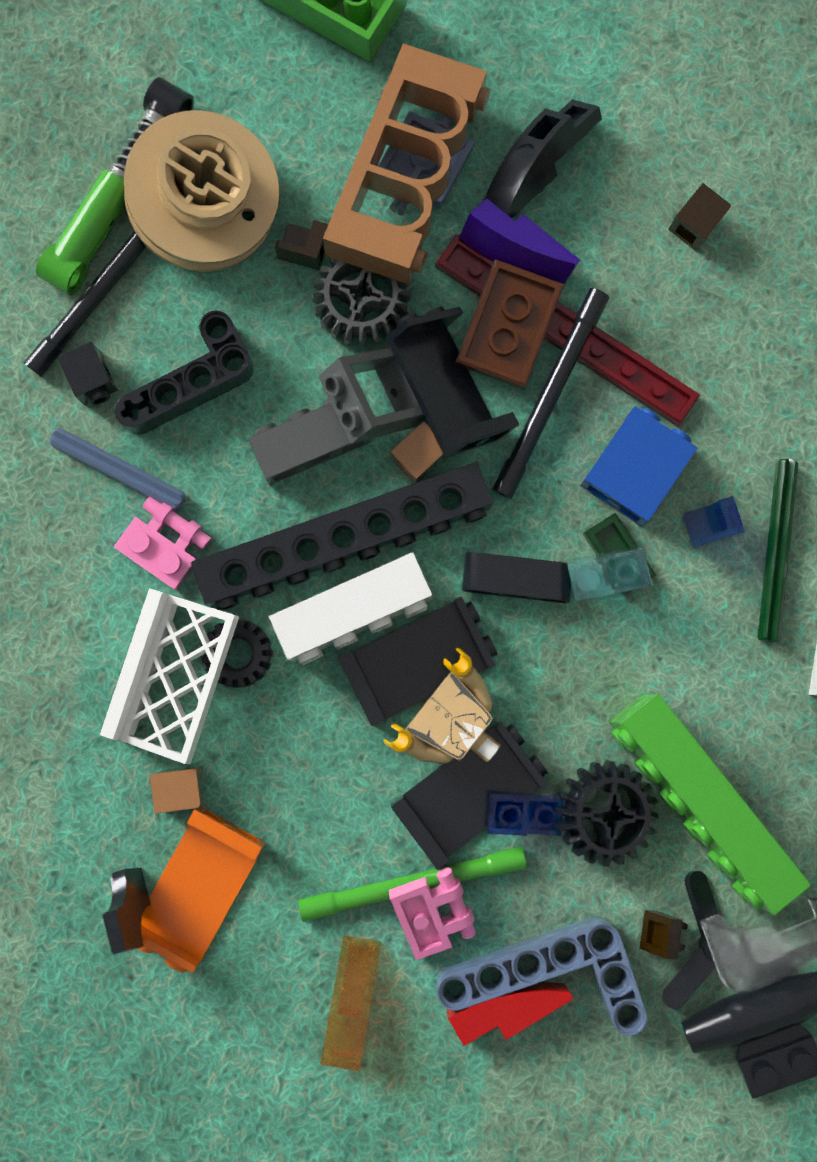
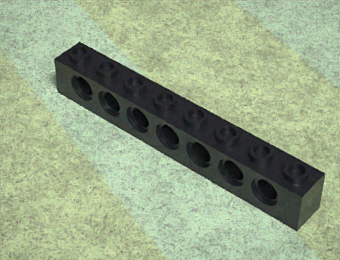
[190,461,493,611]

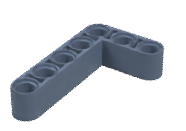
[436,916,647,1036]

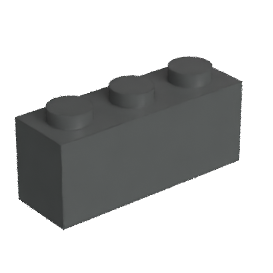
[248,398,371,485]

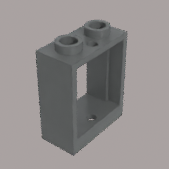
[318,347,426,444]

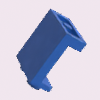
[580,406,698,527]

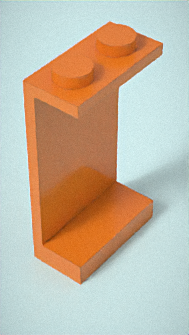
[138,806,266,973]

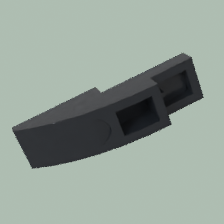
[484,99,602,218]

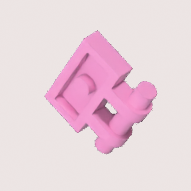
[114,497,212,591]
[389,867,476,960]

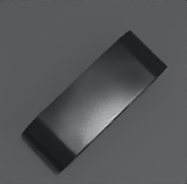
[462,552,574,603]

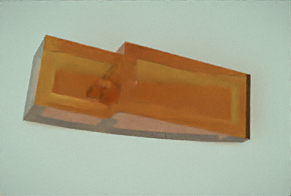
[320,935,381,1071]

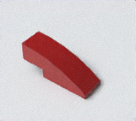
[447,982,573,1046]

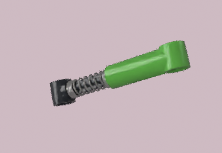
[36,77,194,295]

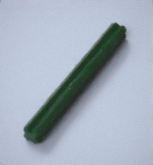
[758,459,799,642]

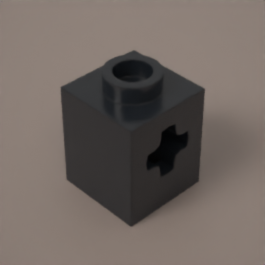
[57,341,118,406]

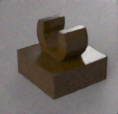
[639,910,688,959]

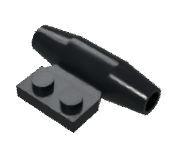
[681,971,817,1099]

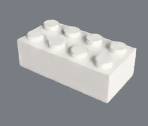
[269,552,432,665]

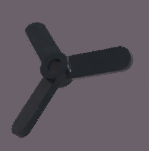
[662,871,792,1009]

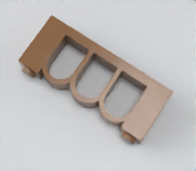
[323,43,491,285]

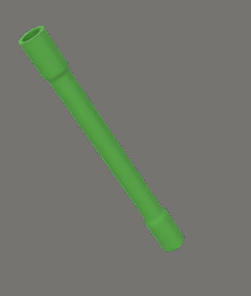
[298,846,527,922]

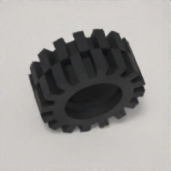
[201,619,273,688]

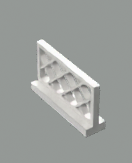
[100,588,239,764]

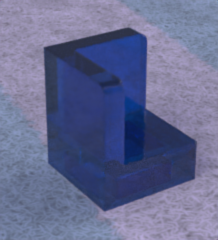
[683,496,745,549]

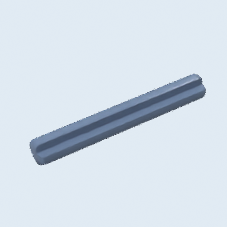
[49,428,186,511]

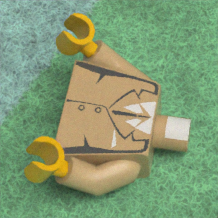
[383,648,501,764]

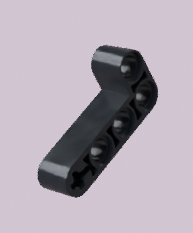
[114,310,254,435]

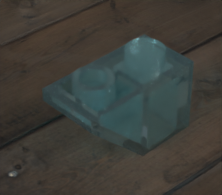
[567,547,652,601]

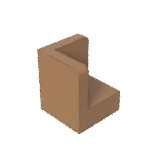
[390,421,444,483]
[150,766,203,814]

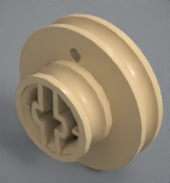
[124,110,279,272]

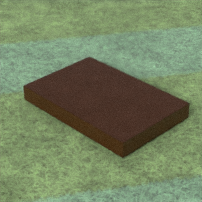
[456,259,564,390]

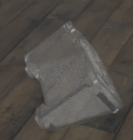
[700,897,817,993]

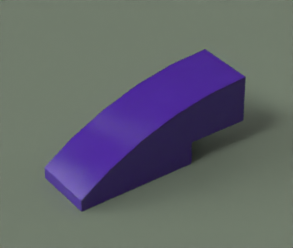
[458,198,580,285]

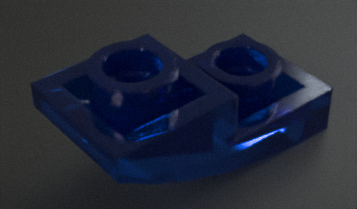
[487,793,564,836]

